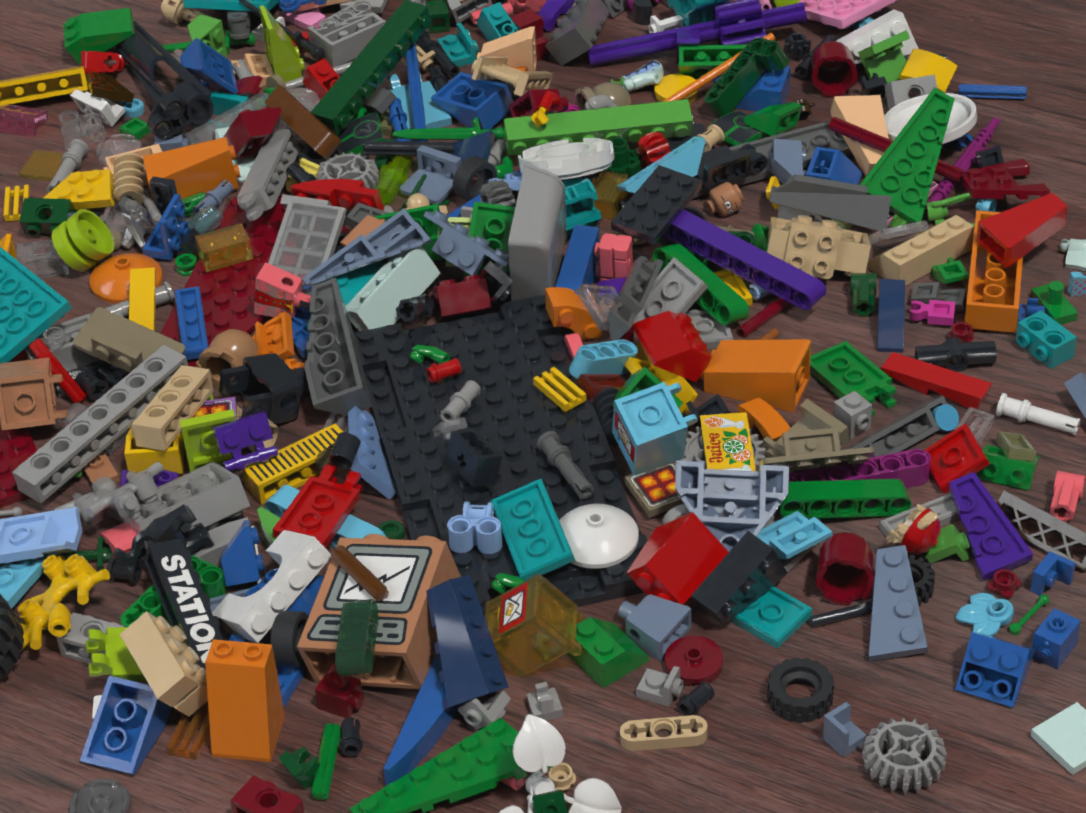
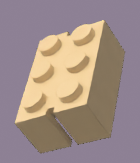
[120,611,208,716]

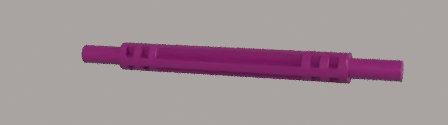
[924,117,1000,212]

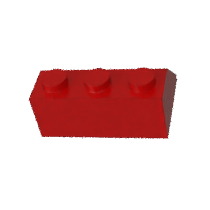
[632,310,712,382]

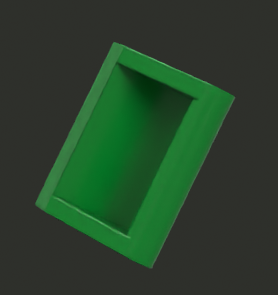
[744,102,802,136]

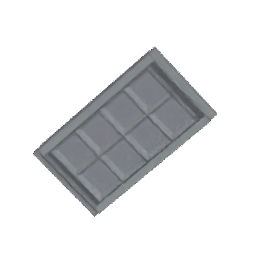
[268,200,347,295]

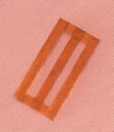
[167,705,210,760]

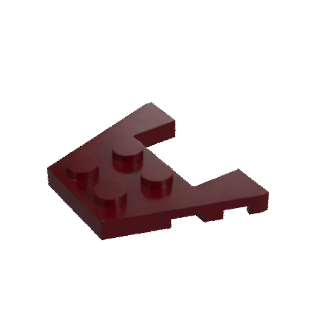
[960,159,1050,200]

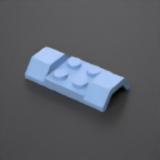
[0,507,82,564]

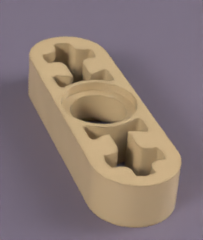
[620,715,707,751]

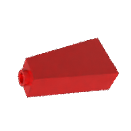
[976,193,1068,268]

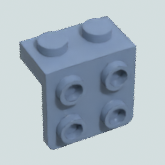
[400,145,462,204]

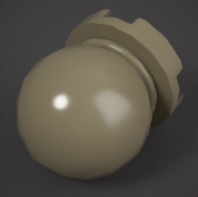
[574,82,632,110]

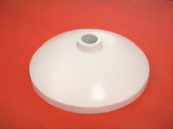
[559,504,639,568]

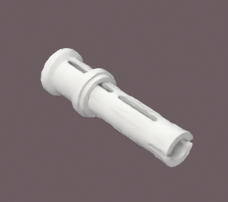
[996,393,1080,435]

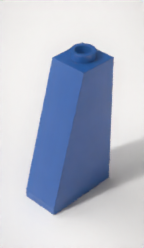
[556,224,600,298]

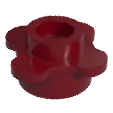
[987,569,1022,598]

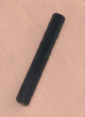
[363,141,455,155]

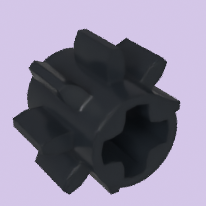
[784,33,811,61]

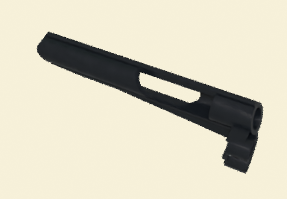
[115,21,214,139]

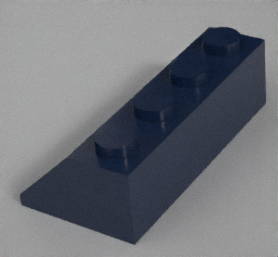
[426,575,509,709]

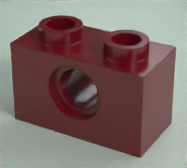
[230,775,304,813]

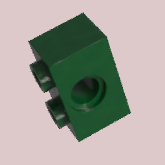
[19,198,76,237]

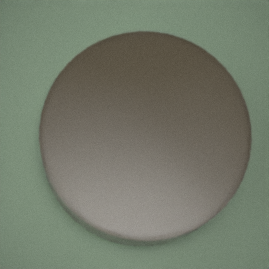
[266,74,286,89]

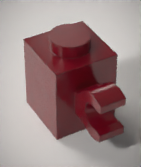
[315,665,364,718]

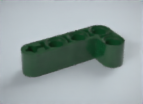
[704,38,789,118]

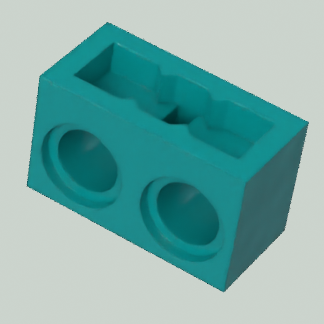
[1016,311,1077,369]

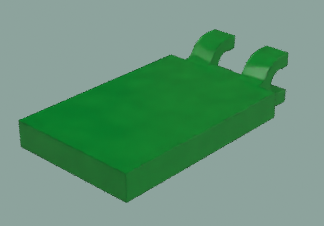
[810,341,897,416]

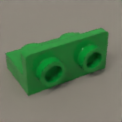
[976,444,1040,490]

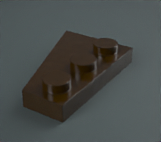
[86,71,134,104]

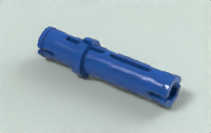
[388,97,411,157]

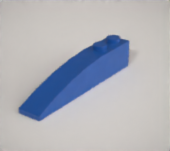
[383,655,460,786]

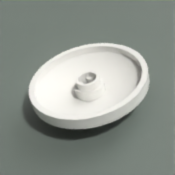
[884,93,977,144]

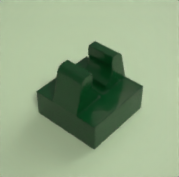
[278,747,320,790]

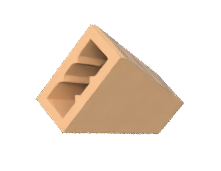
[830,95,889,177]

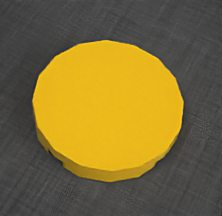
[654,74,699,104]

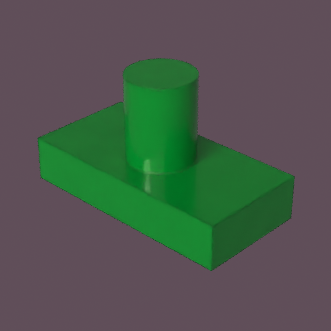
[1030,281,1078,325]

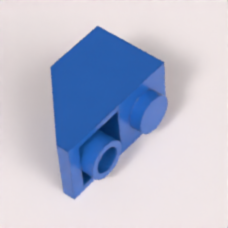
[221,520,265,586]

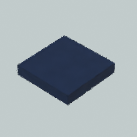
[454,130,495,162]

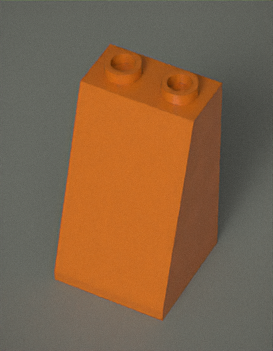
[143,137,241,201]
[701,339,811,413]
[205,639,285,763]

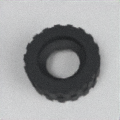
[767,657,834,723]

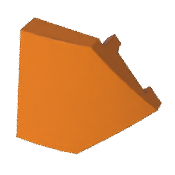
[252,311,294,360]

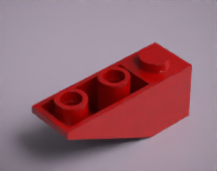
[302,58,339,101]

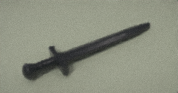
[238,0,323,59]

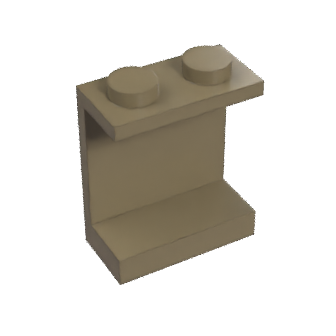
[763,399,849,473]

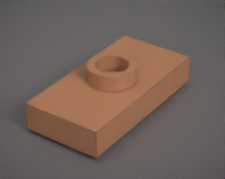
[82,451,120,486]

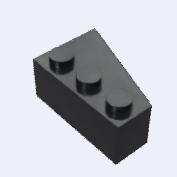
[692,531,788,625]

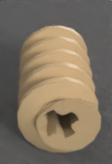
[113,153,144,207]

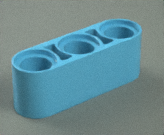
[569,339,638,380]

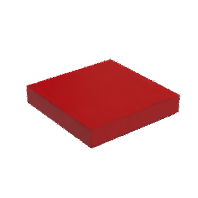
[925,423,990,494]

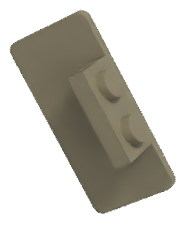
[73,307,185,372]
[759,427,875,471]

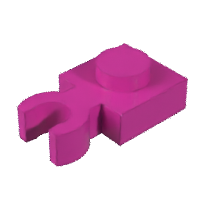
[910,300,955,326]

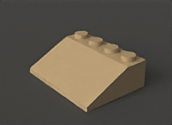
[766,217,871,276]

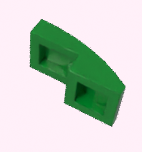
[931,257,969,284]

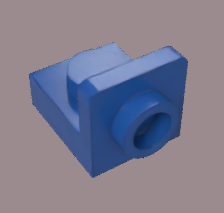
[1030,551,1075,596]

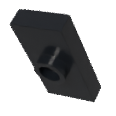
[149,176,177,215]

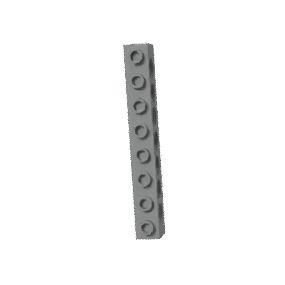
[12,345,188,504]

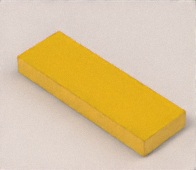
[129,268,156,331]

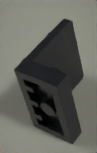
[695,146,751,190]

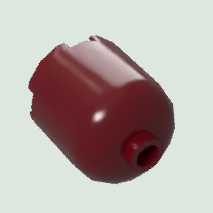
[811,41,858,97]
[816,532,874,605]

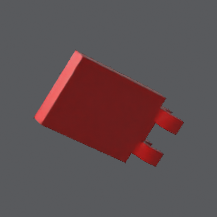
[272,464,362,548]

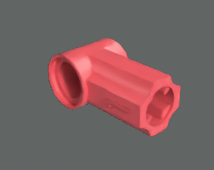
[1050,470,1086,522]

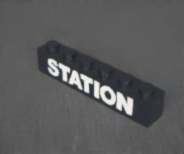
[144,538,227,670]

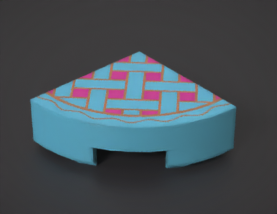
[1068,272,1086,297]

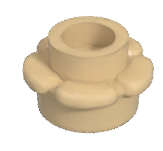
[546,762,576,791]

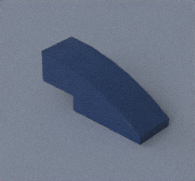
[877,279,905,353]

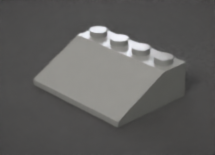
[122,462,250,550]

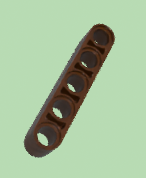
[264,84,342,160]

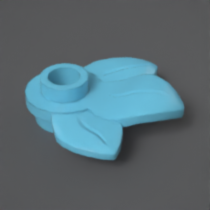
[955,593,1014,636]

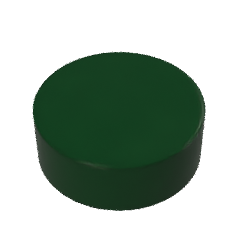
[378,520,405,540]

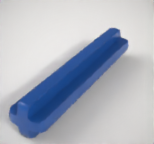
[958,84,1027,100]

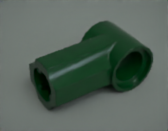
[850,273,877,317]

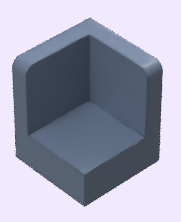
[823,702,867,758]

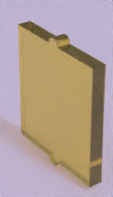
[19,150,63,181]

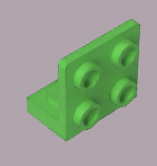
[858,30,910,83]

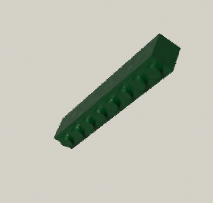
[311,0,431,136]

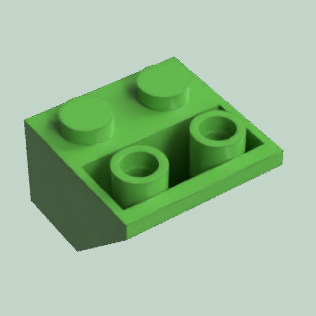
[187,14,227,58]

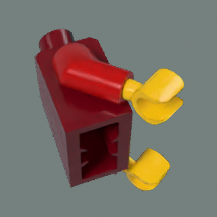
[509,89,569,127]

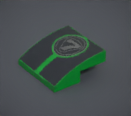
[706,111,770,146]
[337,112,384,155]

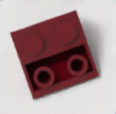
[224,107,282,160]
[432,275,492,319]

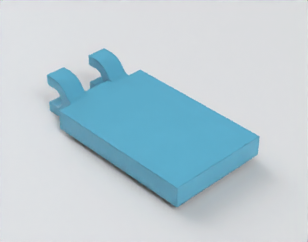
[388,72,452,129]

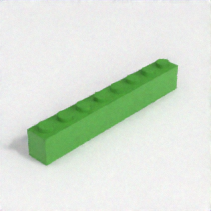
[504,99,693,155]

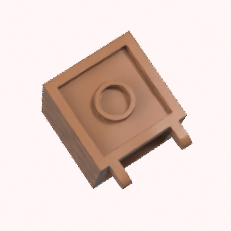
[0,358,68,430]

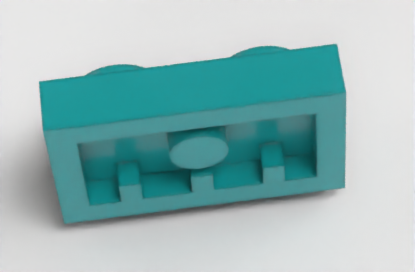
[437,23,479,67]

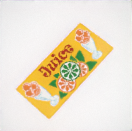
[700,412,756,471]

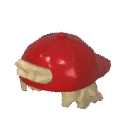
[886,504,941,555]

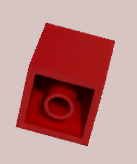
[627,512,729,605]

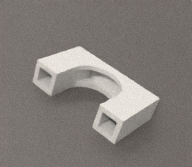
[212,530,332,643]

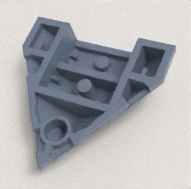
[675,460,789,552]

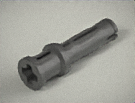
[536,431,594,499]

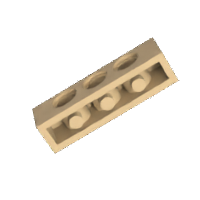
[132,365,214,451]

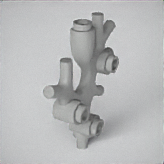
[55,462,163,526]

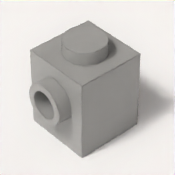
[833,391,872,440]

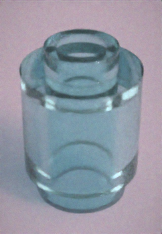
[188,204,224,239]

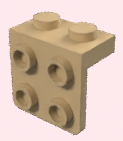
[784,215,842,279]

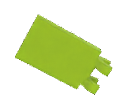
[85,627,147,681]

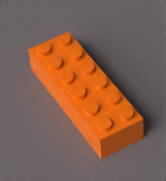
[965,210,1023,333]

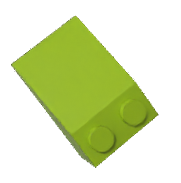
[259,5,305,82]

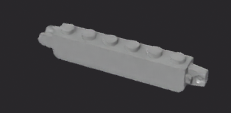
[237,128,301,221]

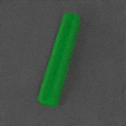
[311,723,341,801]

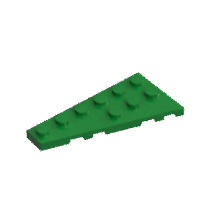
[860,87,955,228]
[349,718,553,813]

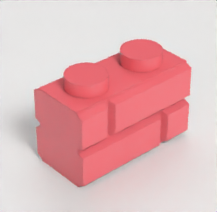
[594,233,633,281]

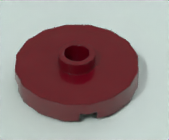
[664,635,723,686]

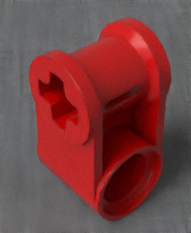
[81,51,125,74]

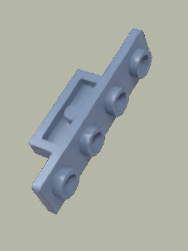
[423,210,510,275]

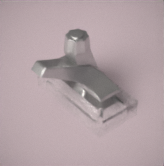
[118,196,157,249]

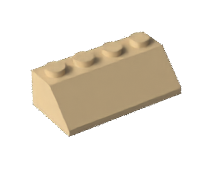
[867,215,974,286]

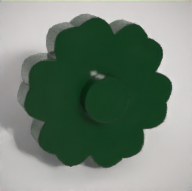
[598,137,641,179]

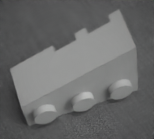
[307,12,386,67]

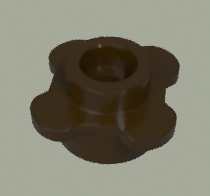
[795,99,815,118]

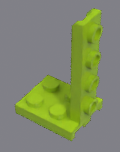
[180,394,242,472]

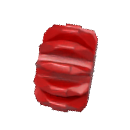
[638,132,671,167]

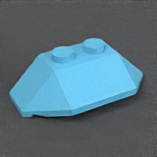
[617,136,705,194]

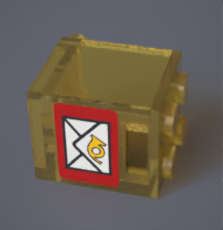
[485,574,584,678]

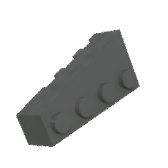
[545,0,610,66]

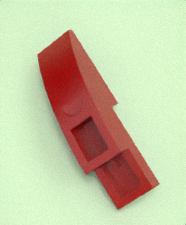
[290,179,384,211]

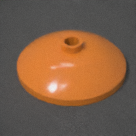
[89,253,163,304]

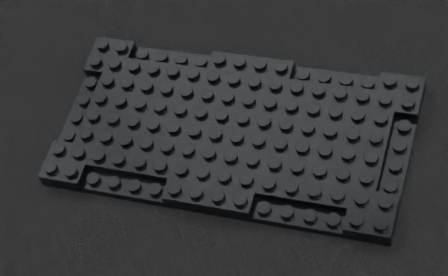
[353,295,647,626]

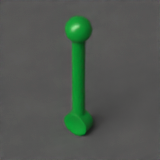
[1009,594,1050,635]

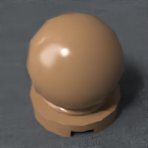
[196,329,259,391]

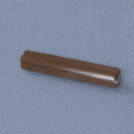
[331,545,389,601]

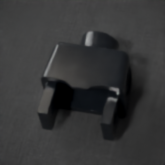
[218,353,310,425]

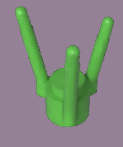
[926,193,975,227]

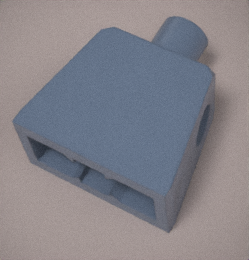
[618,595,691,662]

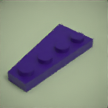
[949,472,1033,581]

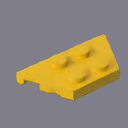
[44,169,115,210]

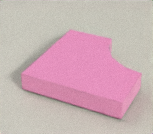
[280,6,326,30]

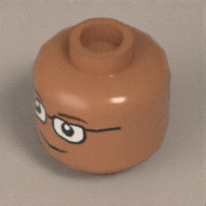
[707,182,744,217]

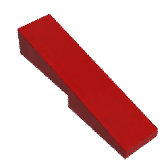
[881,352,992,412]

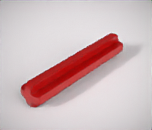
[29,339,86,405]

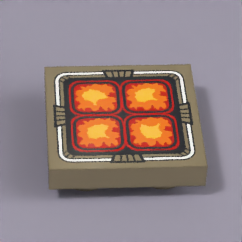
[625,461,684,518]

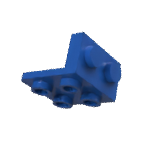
[142,194,189,260]

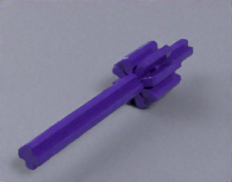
[587,0,807,66]

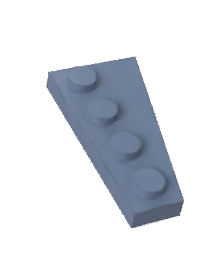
[869,545,928,662]

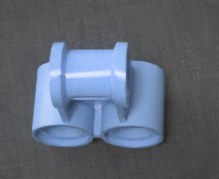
[447,502,502,554]

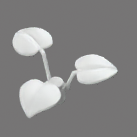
[499,714,622,813]

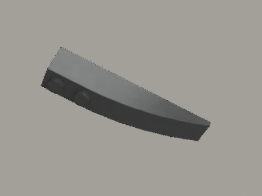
[304,278,373,416]

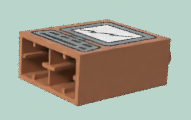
[297,534,461,689]

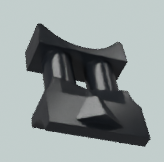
[87,361,130,390]

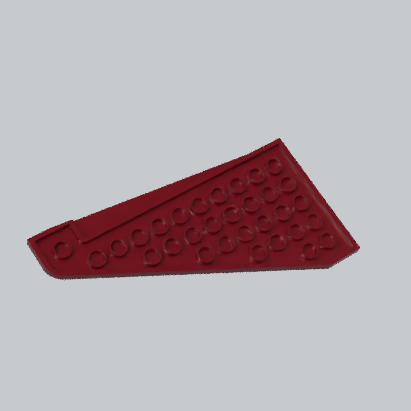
[160,195,351,367]

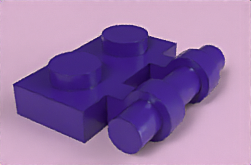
[212,411,278,471]

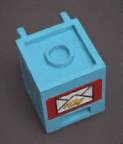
[612,382,698,476]

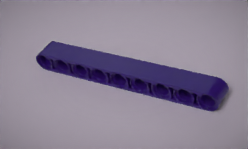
[663,210,827,310]

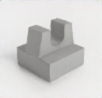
[526,682,563,721]

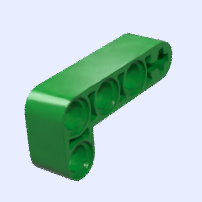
[120,555,227,627]

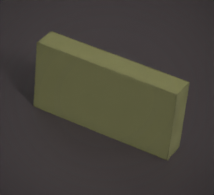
[996,431,1037,461]

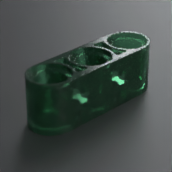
[335,599,379,677]

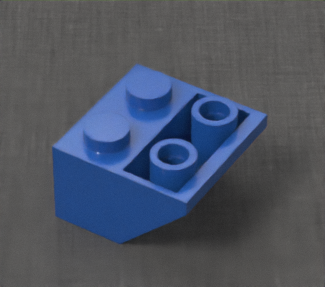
[806,147,862,185]
[955,632,1035,707]

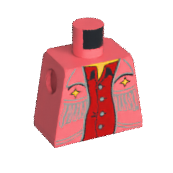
[254,263,311,319]

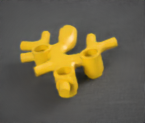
[17,554,110,651]

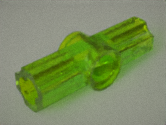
[375,155,414,205]

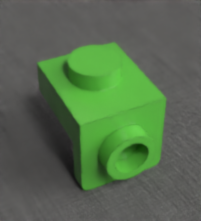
[925,524,970,563]

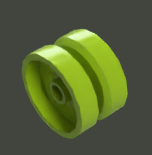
[51,209,115,272]

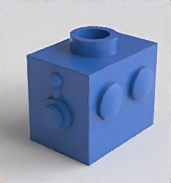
[1032,608,1081,669]

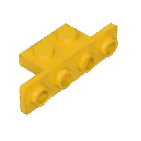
[625,341,698,415]

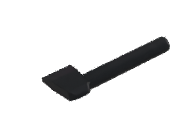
[809,601,873,627]

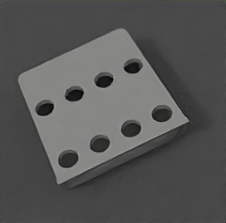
[508,163,567,301]

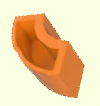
[545,287,603,341]

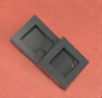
[365,88,396,114]
[911,282,967,312]

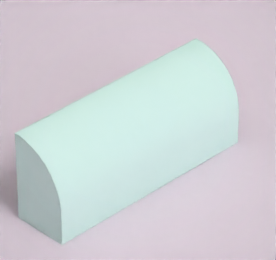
[345,246,440,331]

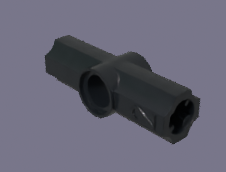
[396,294,438,322]
[914,337,997,372]

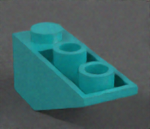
[477,2,519,42]

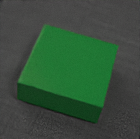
[119,117,151,142]

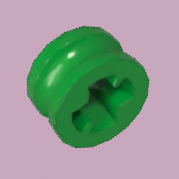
[175,253,197,277]

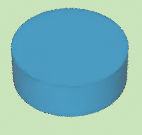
[932,404,959,432]

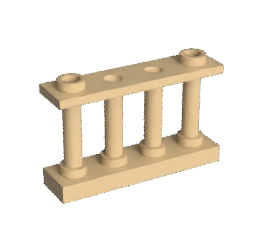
[471,56,553,96]

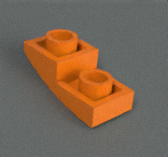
[737,398,790,442]

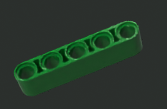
[653,244,749,325]
[778,479,912,519]

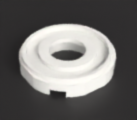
[518,138,614,179]

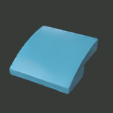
[757,511,832,559]

